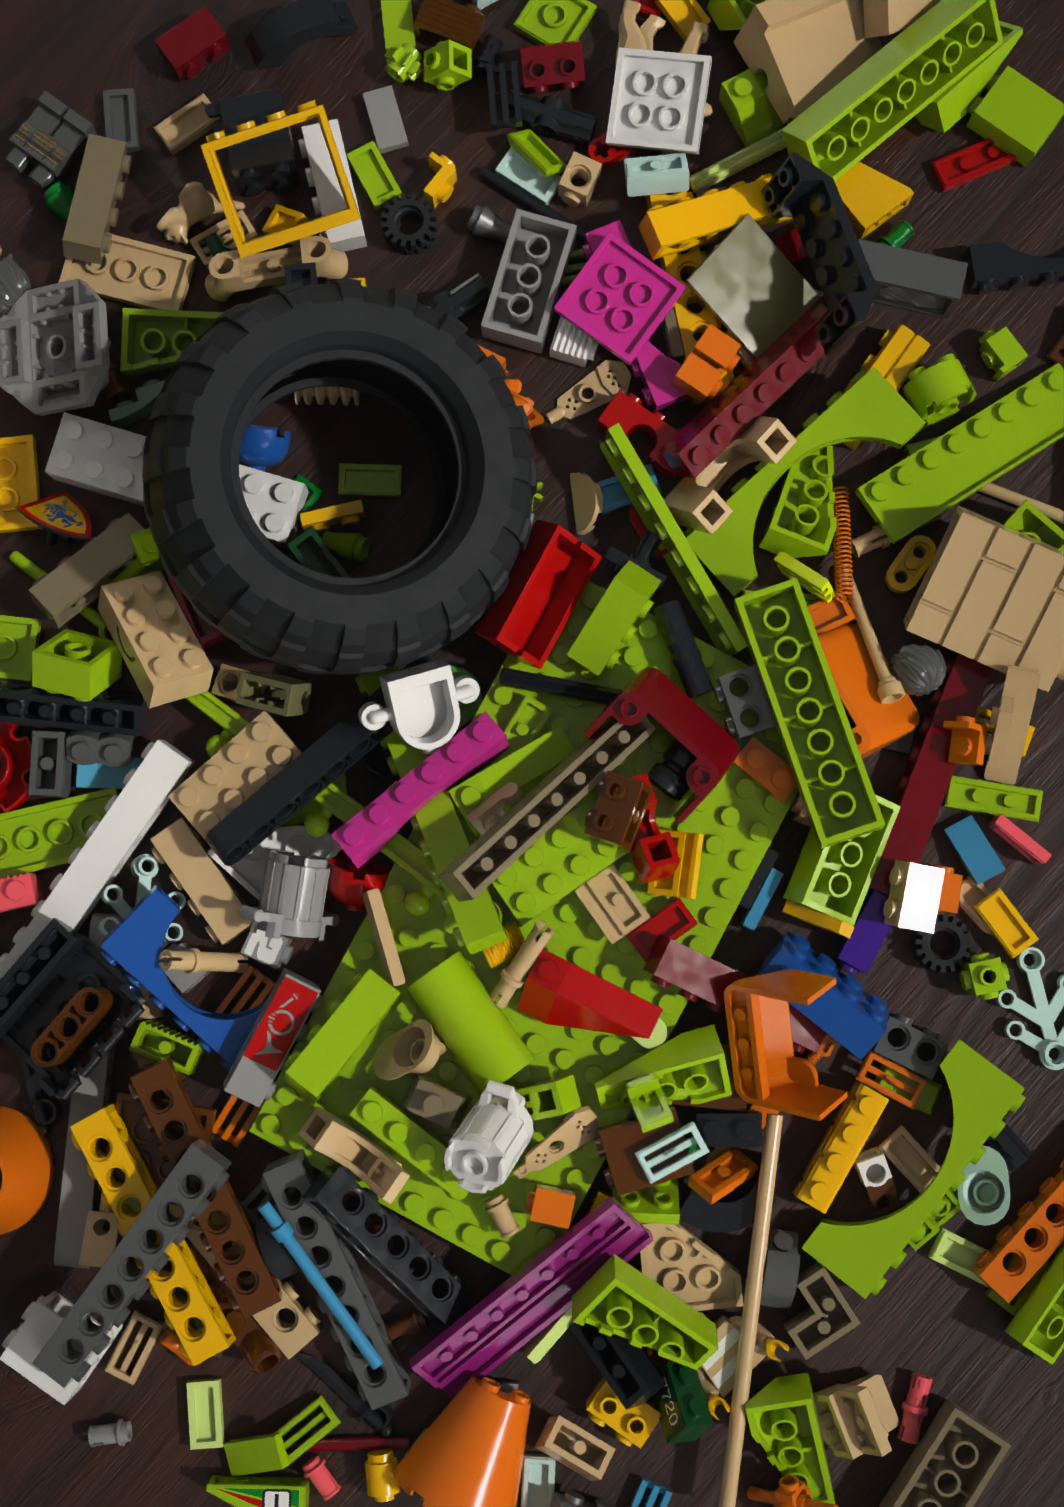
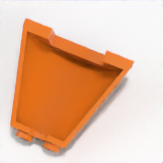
[393,1376,531,1507]

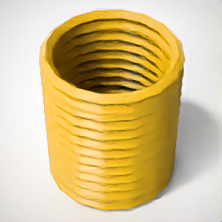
[482,920,525,969]

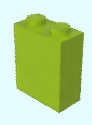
[966,66,1064,167]

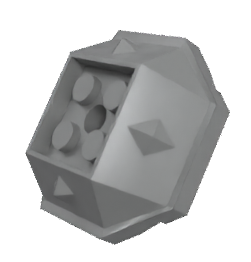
[0,279,112,416]

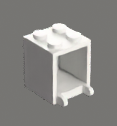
[0,1291,123,1405]

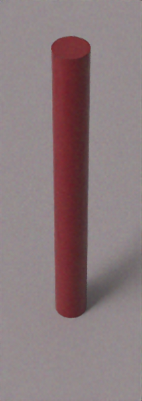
[283,1435,410,1453]

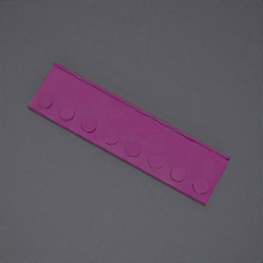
[409,1196,654,1401]

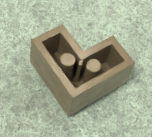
[783,1261,861,1360]

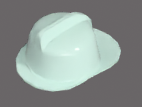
[958,1145,1010,1226]

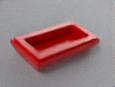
[626,898,698,962]

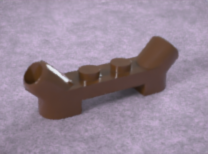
[167,1243,282,1374]

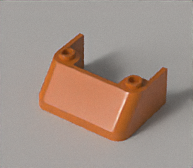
[724,969,848,1121]

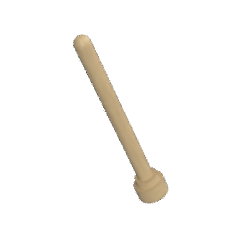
[841,566,905,704]

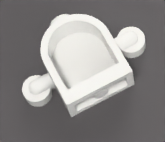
[358,659,480,754]

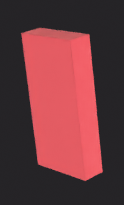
[987,814,1052,865]

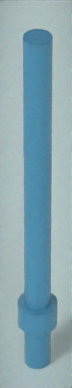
[258,1201,384,1370]

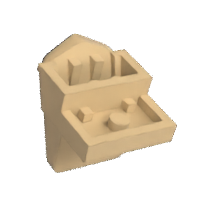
[813,1374,899,1460]

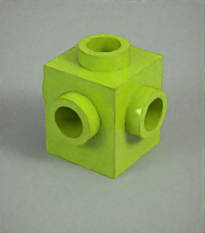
[424,39,472,91]
[959,952,1010,1000]

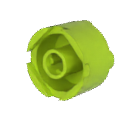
[903,353,977,425]

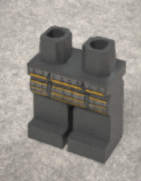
[5,91,97,190]

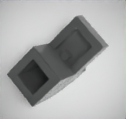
[760,1228,800,1310]

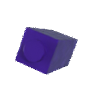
[833,890,892,976]

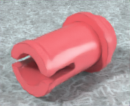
[302,1455,341,1501]

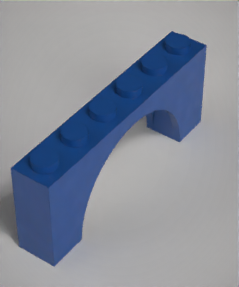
[100,885,268,1071]

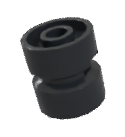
[647,740,696,802]

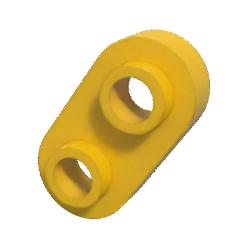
[885,535,936,593]

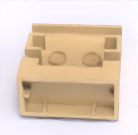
[733,0,883,124]

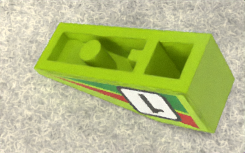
[206,1475,310,1507]

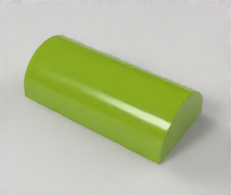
[406,951,535,1096]
[1005,1242,1064,1365]

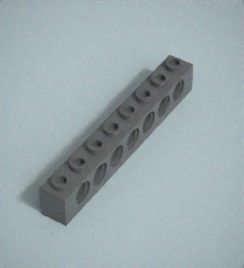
[33,1138,232,1388]
[261,1149,411,1411]

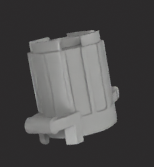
[239,850,339,941]

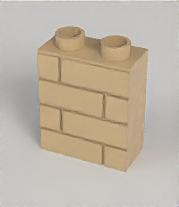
[903,505,1064,692]

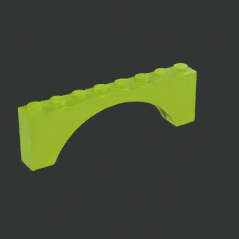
[684,367,926,598]
[802,1039,1026,1299]

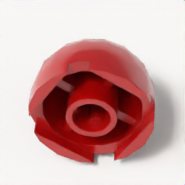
[328,856,391,911]

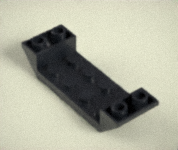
[761,153,878,356]

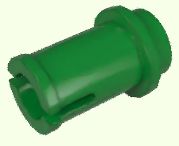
[877,220,914,248]

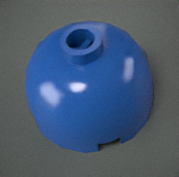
[239,425,291,472]

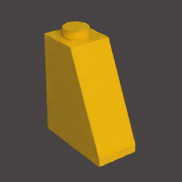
[835,162,914,239]

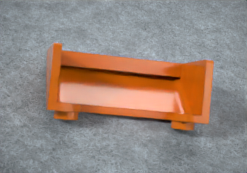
[818,622,920,760]

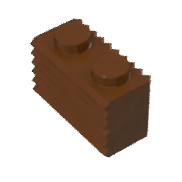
[414,0,485,55]

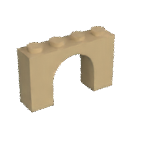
[664,416,797,535]

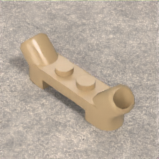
[205,236,348,302]

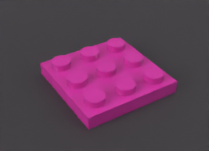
[554,231,686,366]

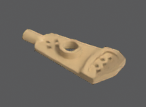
[545,360,631,424]
[513,1105,598,1179]

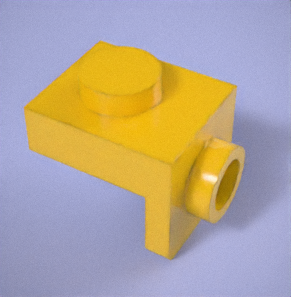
[423,152,457,209]

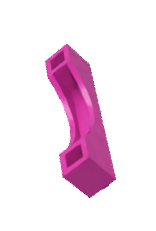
[581,220,690,411]
[331,711,510,869]

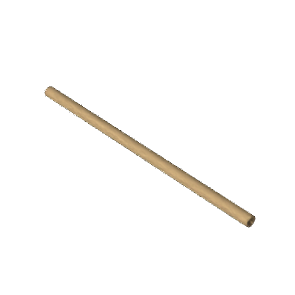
[718,1113,783,1507]

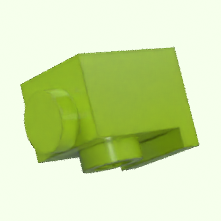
[978,326,1028,382]

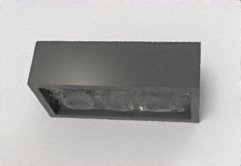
[858,239,968,319]

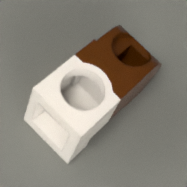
[853,1147,900,1216]

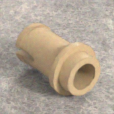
[484,1193,521,1239]

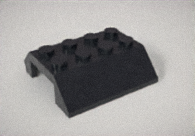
[0,918,146,1100]

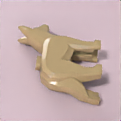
[615,0,713,118]

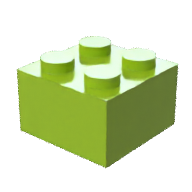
[32,629,122,701]

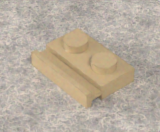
[574,864,650,945]

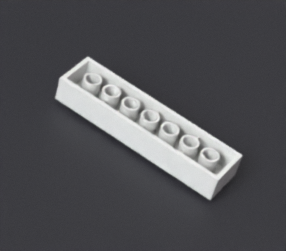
[45,412,309,548]

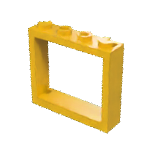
[200,100,360,259]

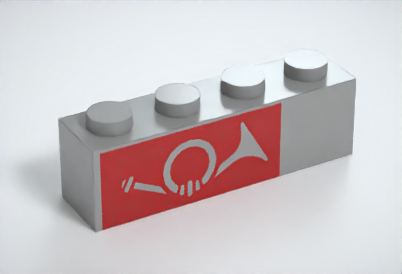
[223,968,323,1108]

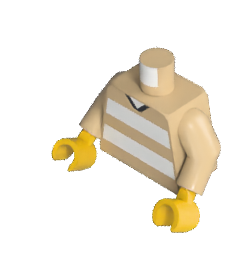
[697,1312,789,1420]

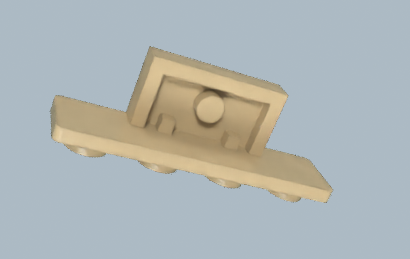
[984,665,1041,785]

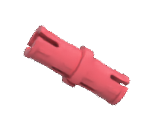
[897,1372,933,1444]

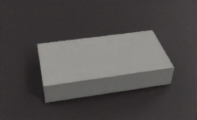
[362,85,409,154]

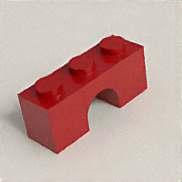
[597,390,682,481]
[629,773,681,884]

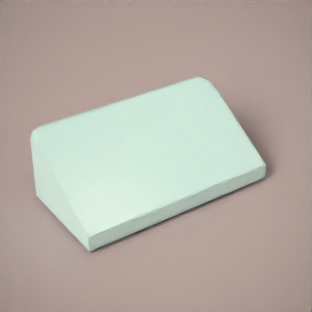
[624,153,689,197]

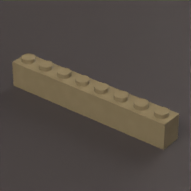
[438,716,656,902]

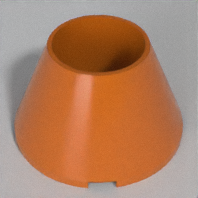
[0,1105,55,1235]

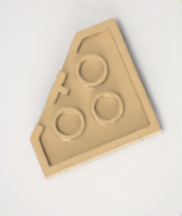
[640,1223,743,1311]

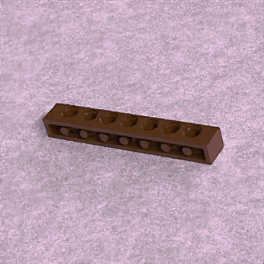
[128,1056,282,1319]

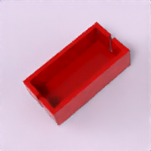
[475,520,602,669]

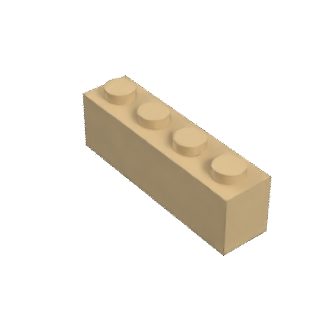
[150,817,251,945]

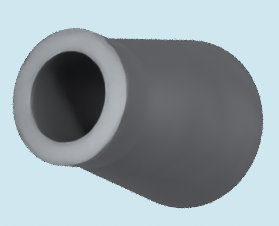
[466,205,511,244]

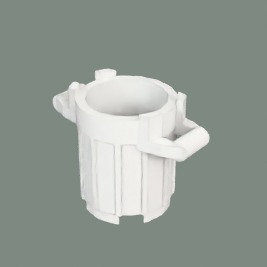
[444,1080,534,1194]

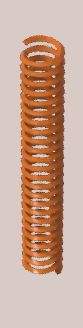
[833,486,854,603]

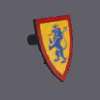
[16,491,92,545]

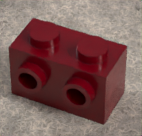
[519,40,585,93]

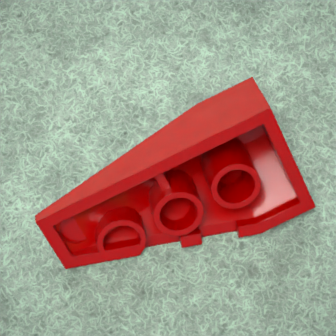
[517,949,663,1039]

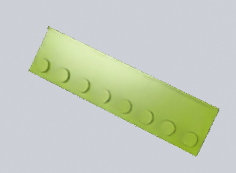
[855,363,1064,544]
[600,423,748,656]

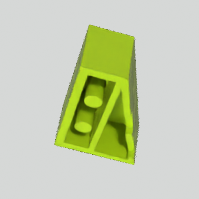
[566,560,662,676]

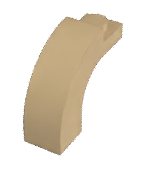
[299,1106,410,1204]

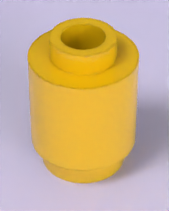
[365,1449,400,1502]

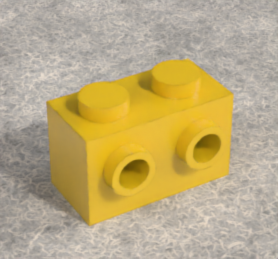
[586,1377,662,1449]

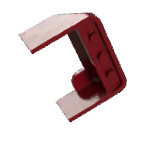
[583,667,739,824]

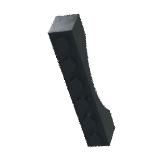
[963,242,1064,294]

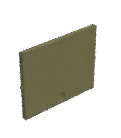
[685,214,820,360]

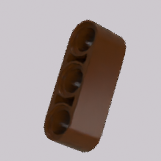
[30,987,114,1067]

